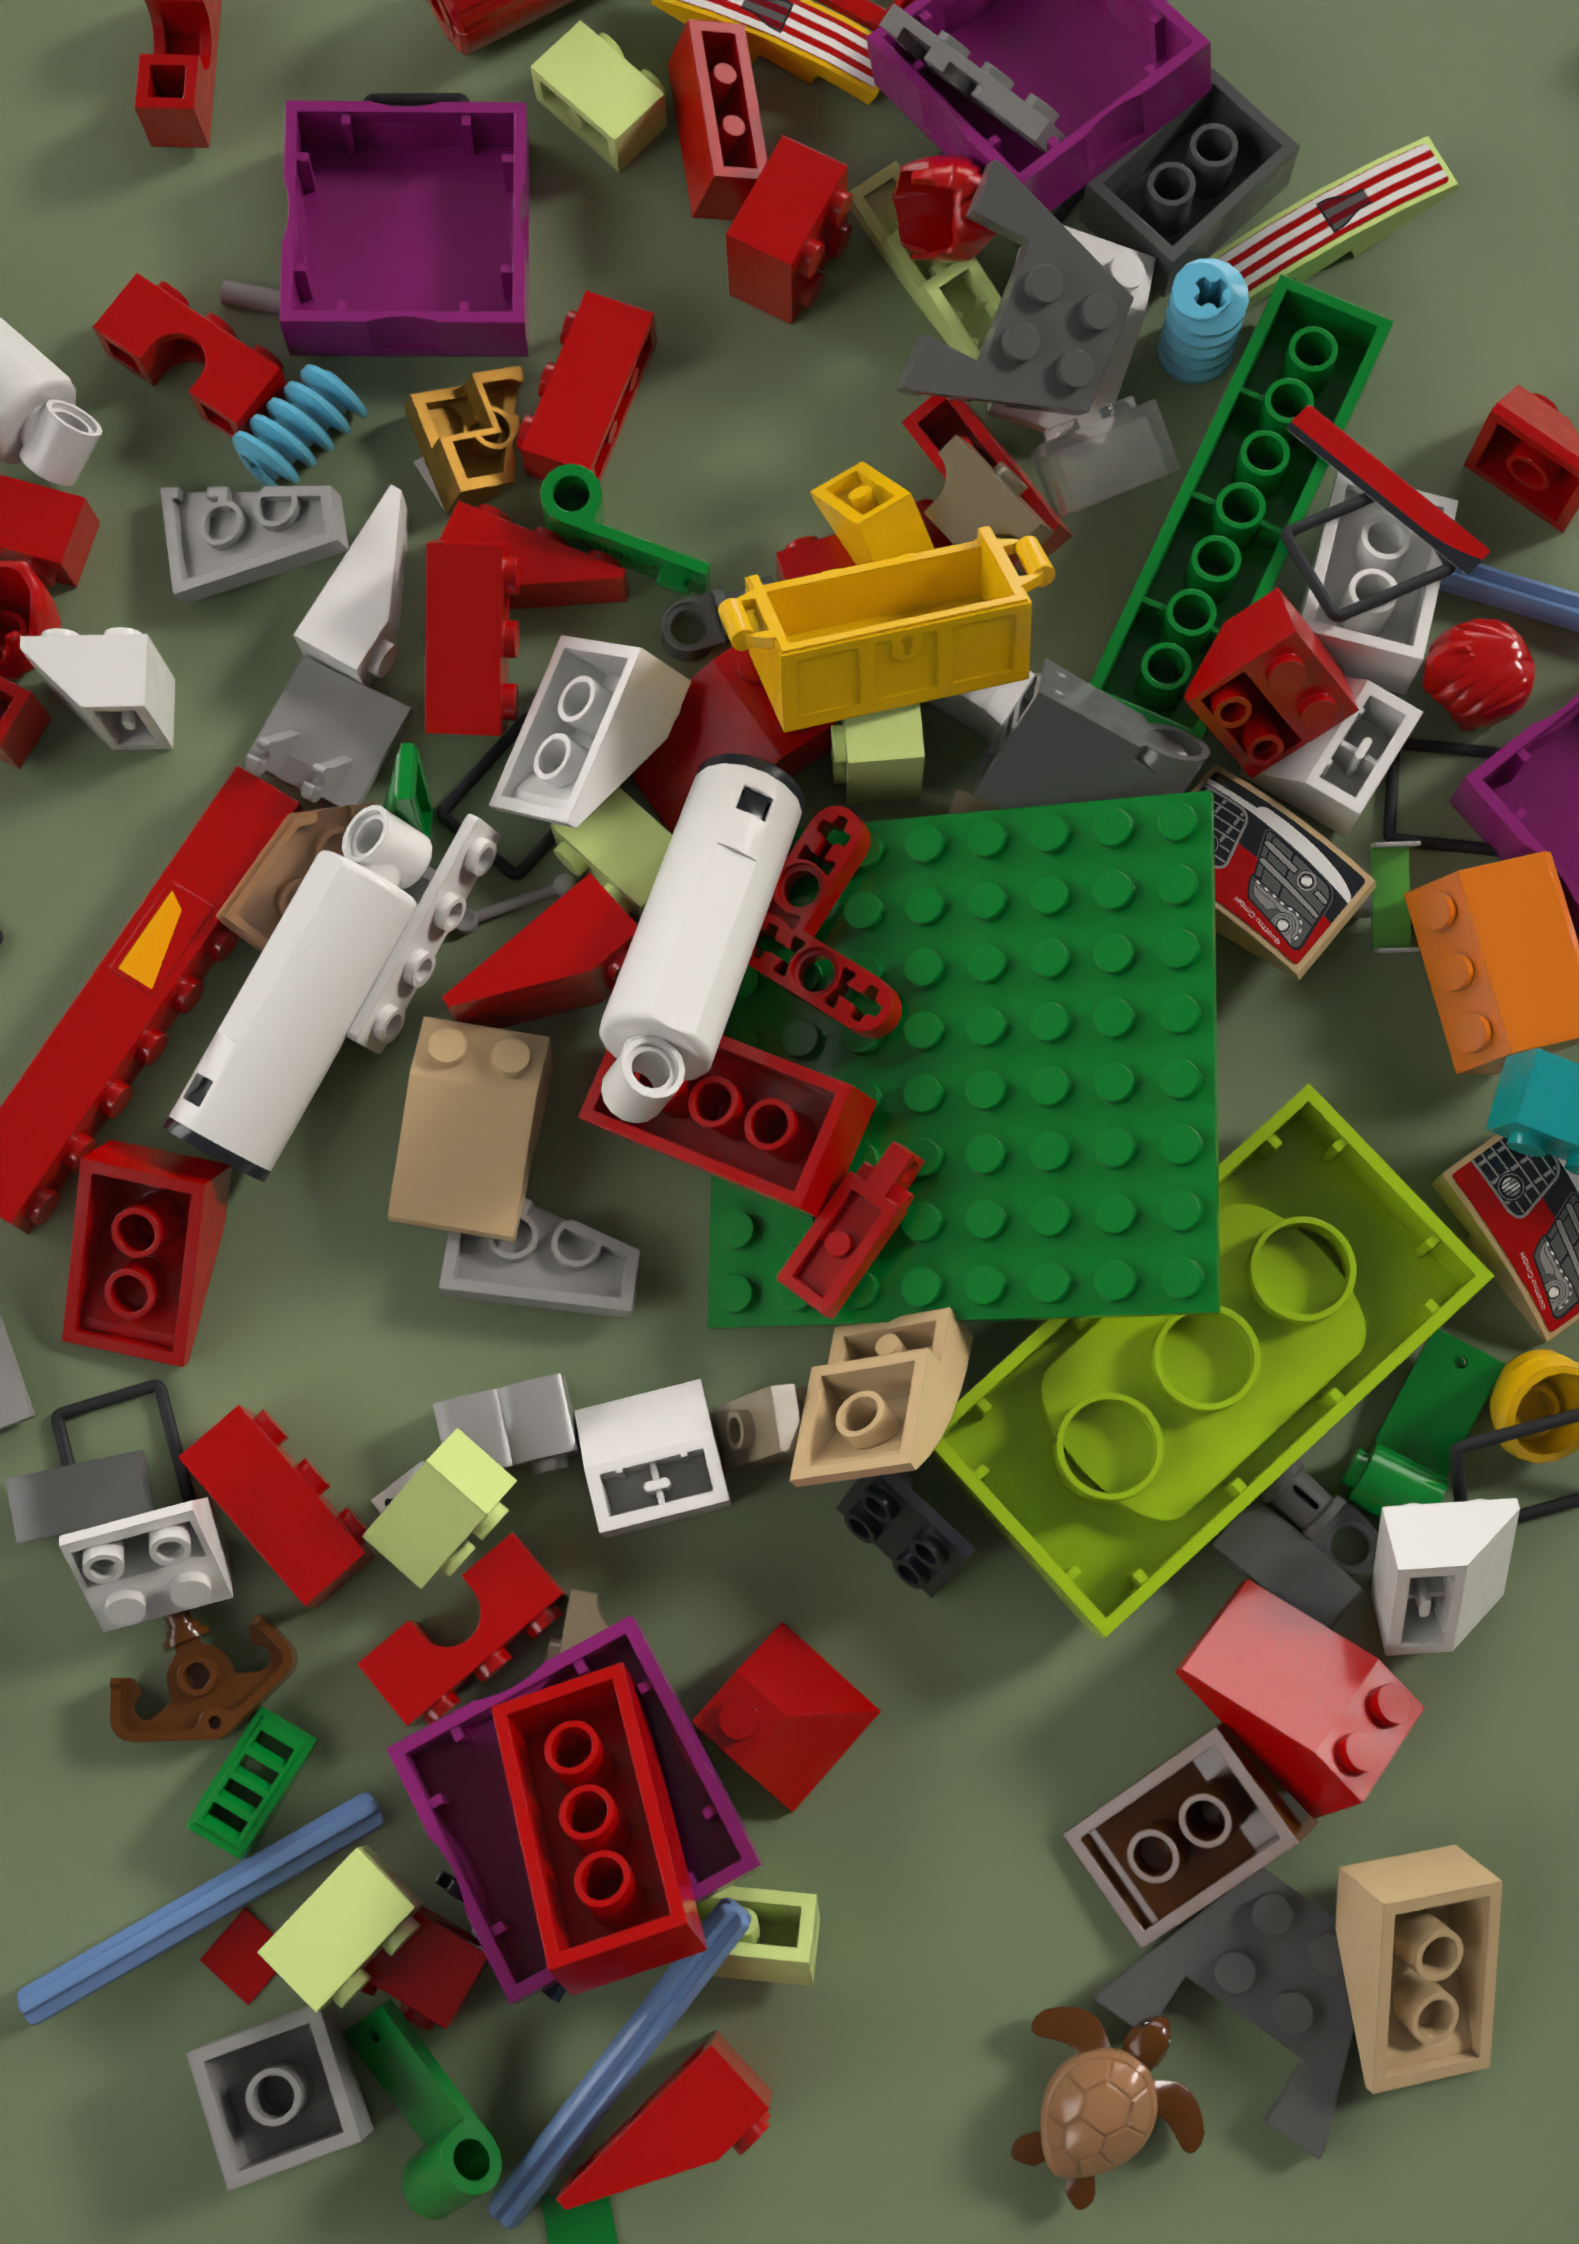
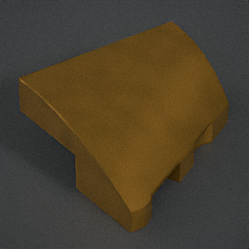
[403,365,524,514]

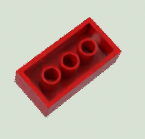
[578,1035,877,1218]
[491,1662,707,1996]

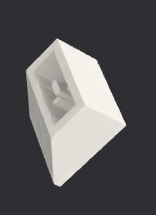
[20,627,175,750]
[1239,677,1423,837]
[574,1379,732,1538]
[59,1497,233,1632]
[1370,1498,1520,1656]

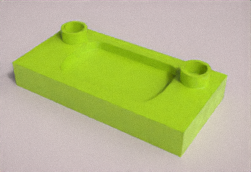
[930,1083,1494,1640]

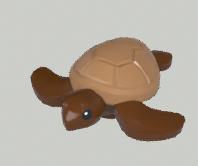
[1011,2006,1205,2210]

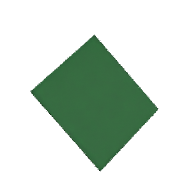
[540,2193,618,2244]

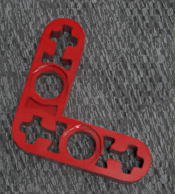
[748,806,902,1039]

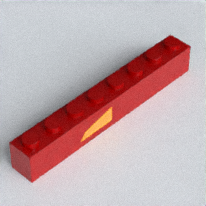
[0,765,304,1234]

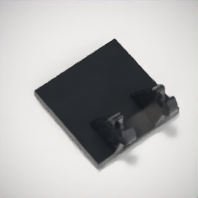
[836,1470,976,1598]

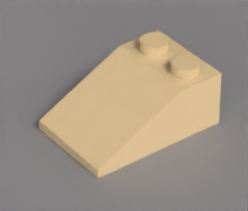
[388,1016,554,1242]
[1335,1845,1503,2094]

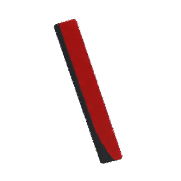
[1287,405,1490,574]

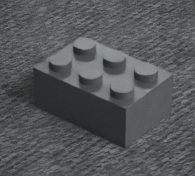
[1079,68,1300,298]

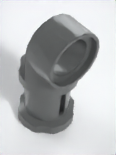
[661,575,775,662]
[1258,1458,1378,1577]

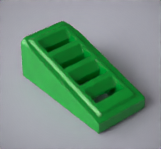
[383,743,433,841]
[185,1706,319,1860]

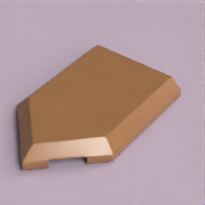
[215,801,376,953]

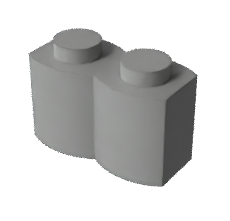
[433,1373,581,1477]

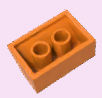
[1404,851,1579,1075]

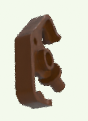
[110,1610,298,1742]

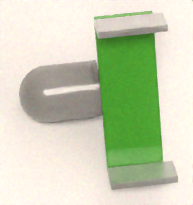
[1350,841,1421,953]

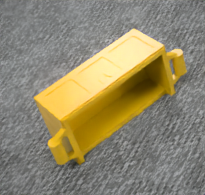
[718,526,1056,732]

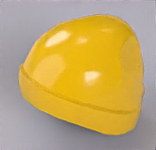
[1489,1349,1579,1464]

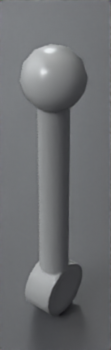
[456,873,577,935]

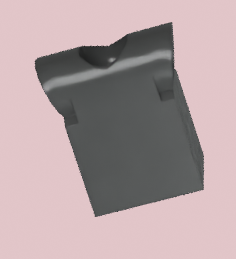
[974,658,1211,809]

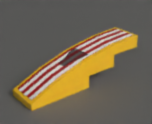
[650,0,880,105]

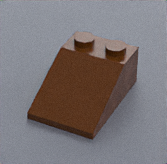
[1063,1721,1319,1949]

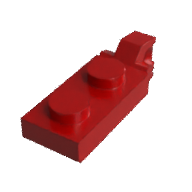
[776,1141,925,1319]

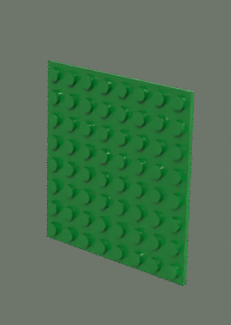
[707,790,1220,1330]

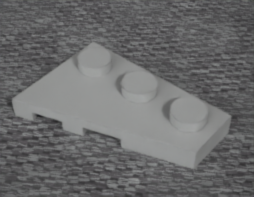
[879,3,1066,154]
[160,485,349,604]
[439,1198,641,1319]

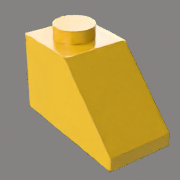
[810,461,934,565]

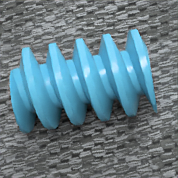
[1157,258,1249,385]
[232,364,369,486]

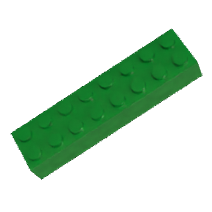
[1089,274,1394,741]

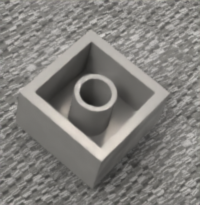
[186,2001,374,2191]

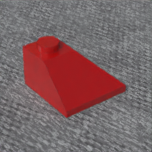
[1463,384,1579,533]
[691,1622,881,1812]

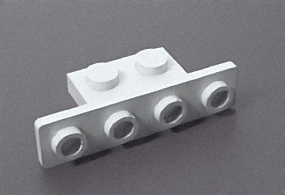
[347,813,500,1054]

